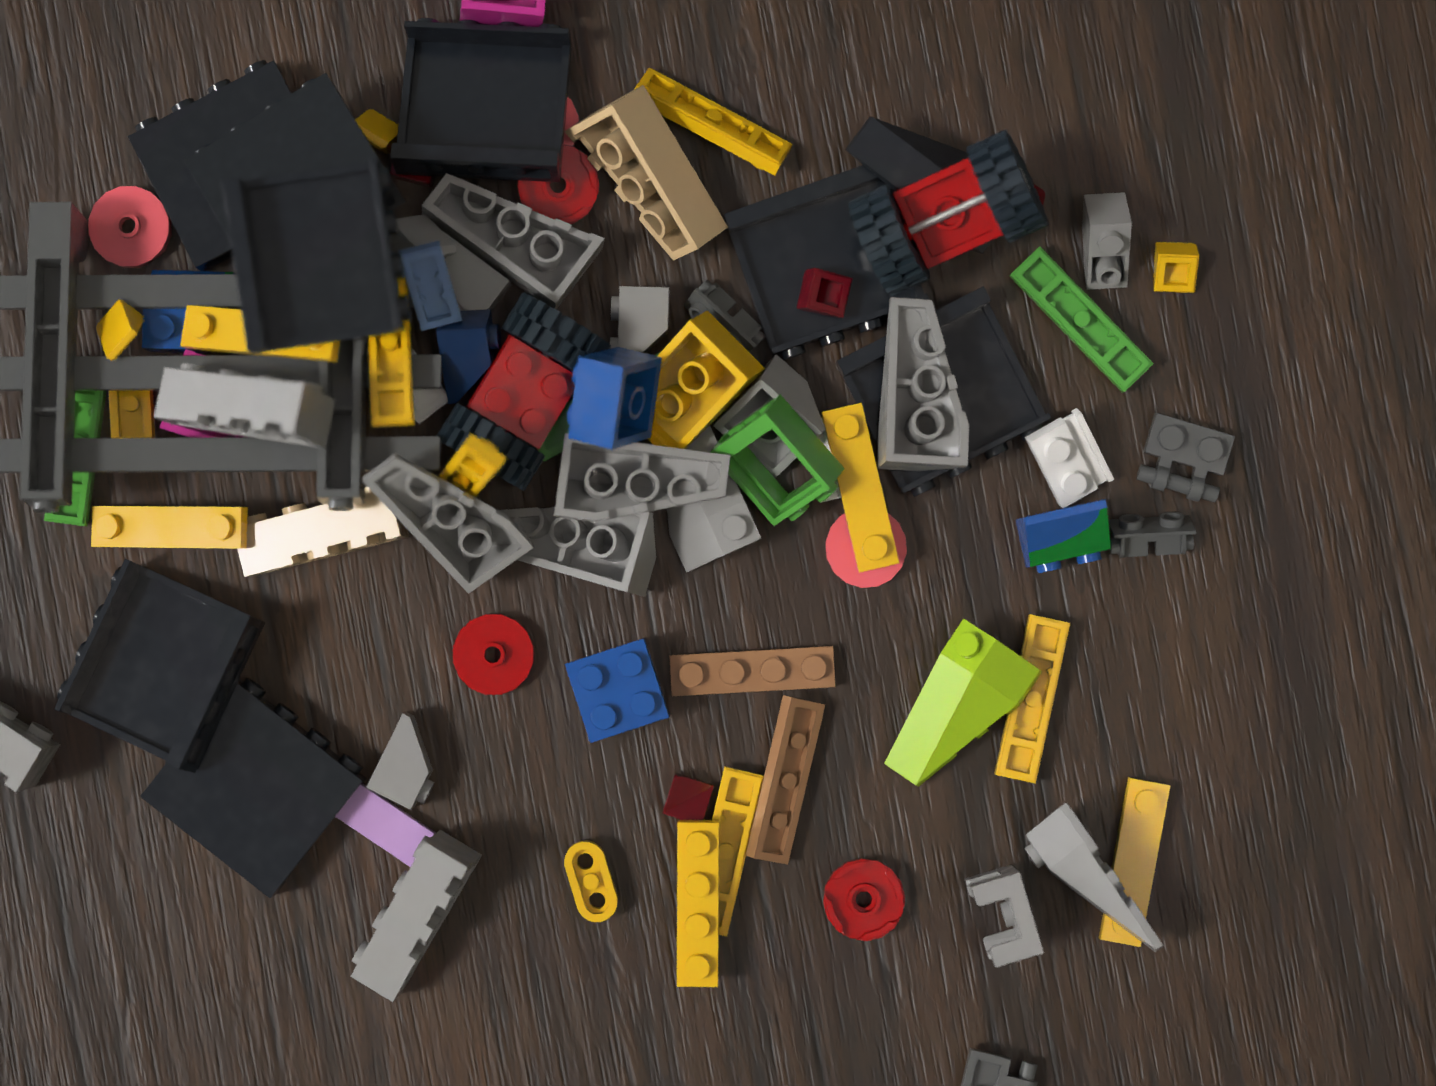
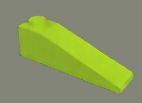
[884,619,1042,787]

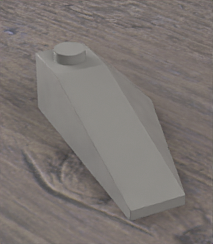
[877,297,969,471]
[667,426,761,573]
[554,433,730,522]
[362,453,534,594]
[499,507,656,597]
[1024,802,1163,952]

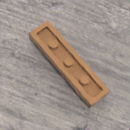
[669,646,835,696]
[746,695,825,865]

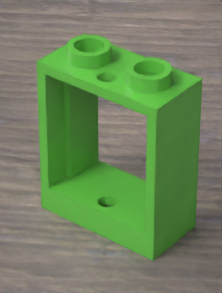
[710,394,844,526]

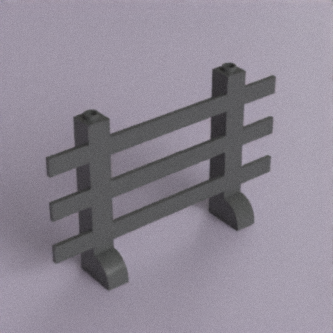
[0,202,442,513]

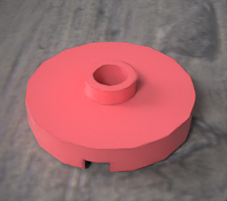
[88,186,171,268]
[825,513,907,588]

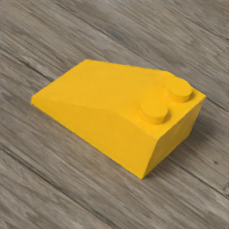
[648,310,765,449]

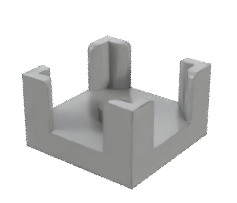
[965,865,1044,967]

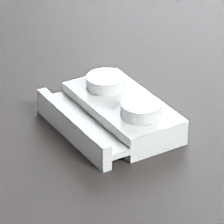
[1025,408,1114,509]

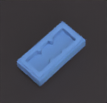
[399,240,462,331]

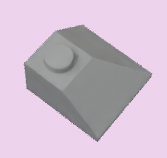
[713,354,825,478]

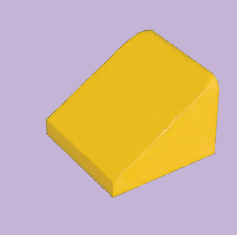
[356,109,399,154]
[1153,242,1199,293]
[96,299,144,361]

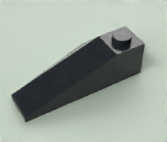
[845,117,993,254]

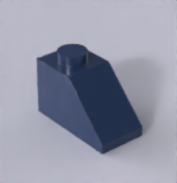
[436,309,501,404]

